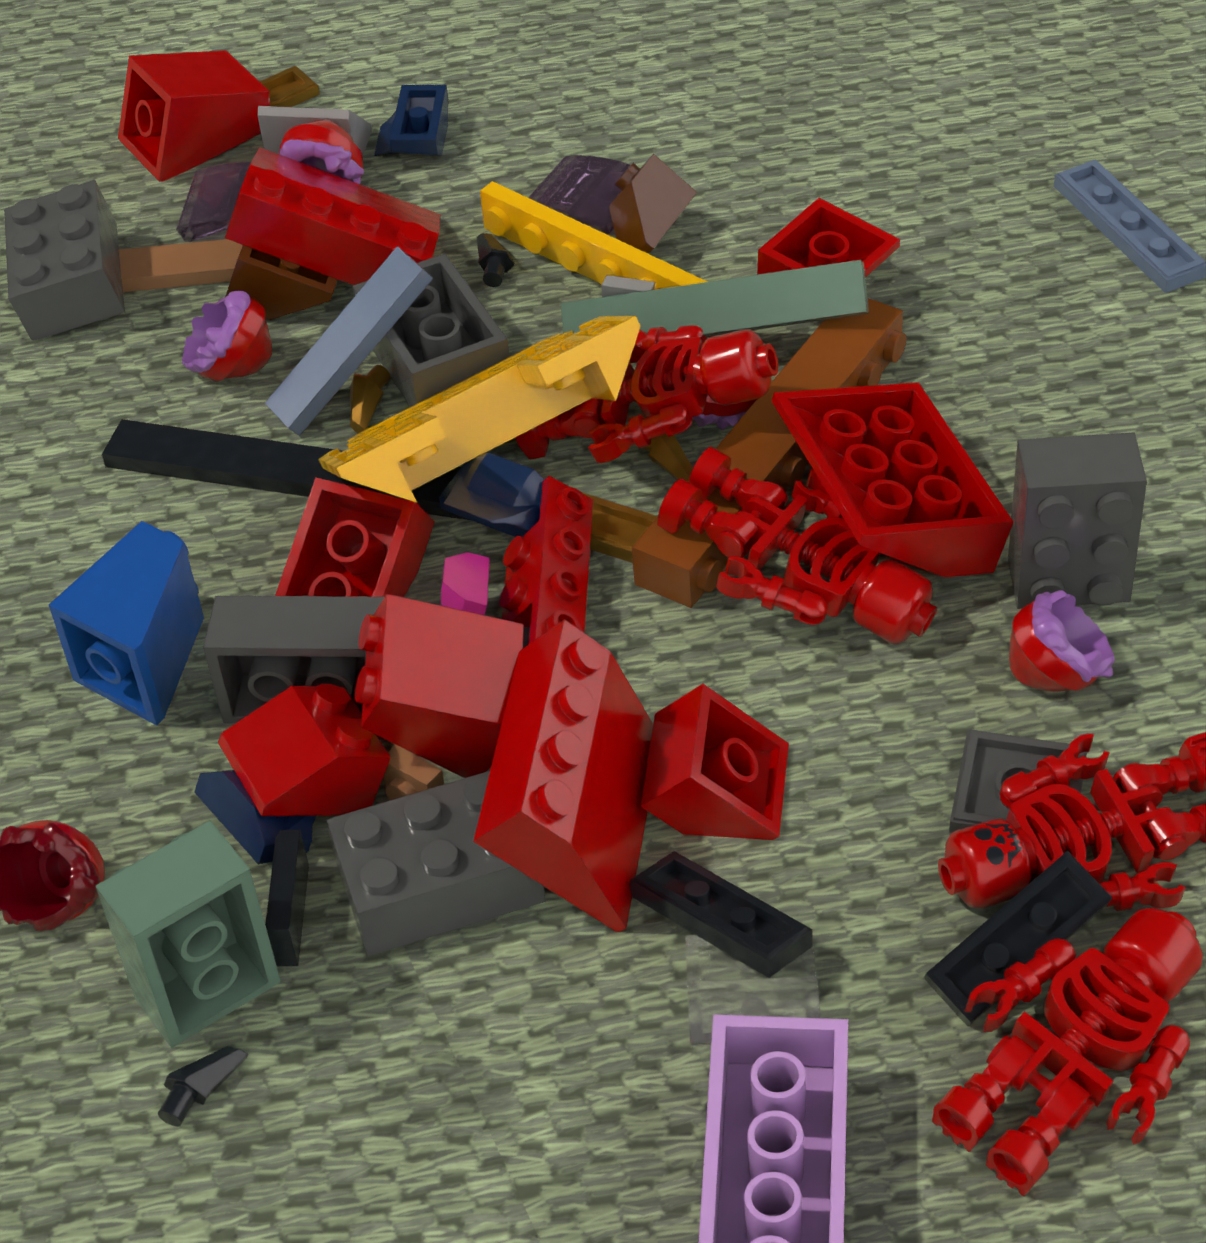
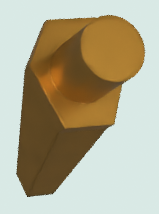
[350,365,391,433]
[635,434,693,481]

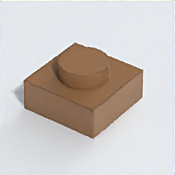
[384,744,444,800]

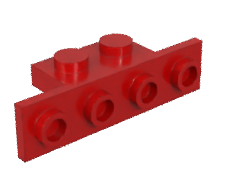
[499,476,593,644]

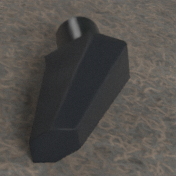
[477,233,515,287]
[158,1046,249,1127]

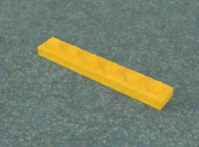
[480,181,708,289]

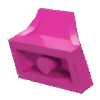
[441,552,490,615]

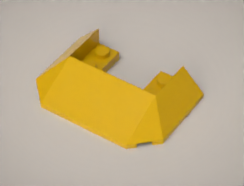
[318,316,641,503]

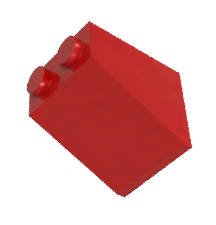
[118,50,270,182]
[355,594,523,778]

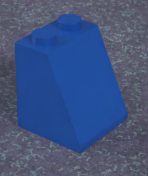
[49,521,204,726]

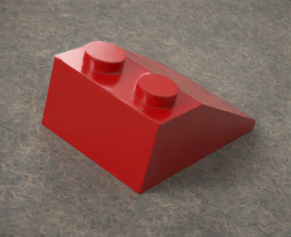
[275,477,435,597]

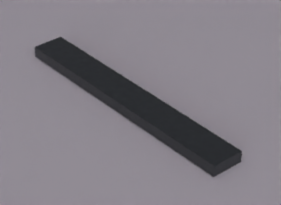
[102,419,472,521]

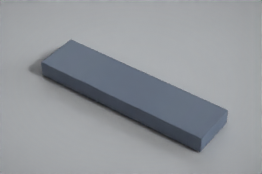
[1054,159,1206,293]
[265,246,433,436]

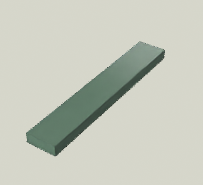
[561,260,869,337]

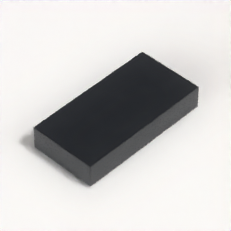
[265,830,309,967]

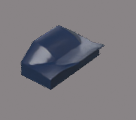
[374,85,449,156]
[439,452,545,537]
[194,770,317,865]

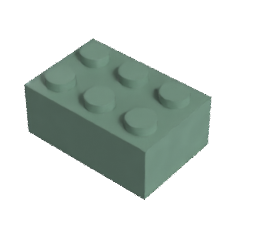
[95,820,281,1048]

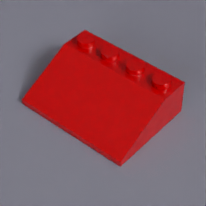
[225,147,441,285]
[771,382,1014,578]
[473,620,653,932]

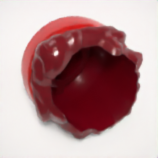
[0,820,105,932]

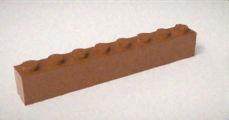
[632,298,907,608]

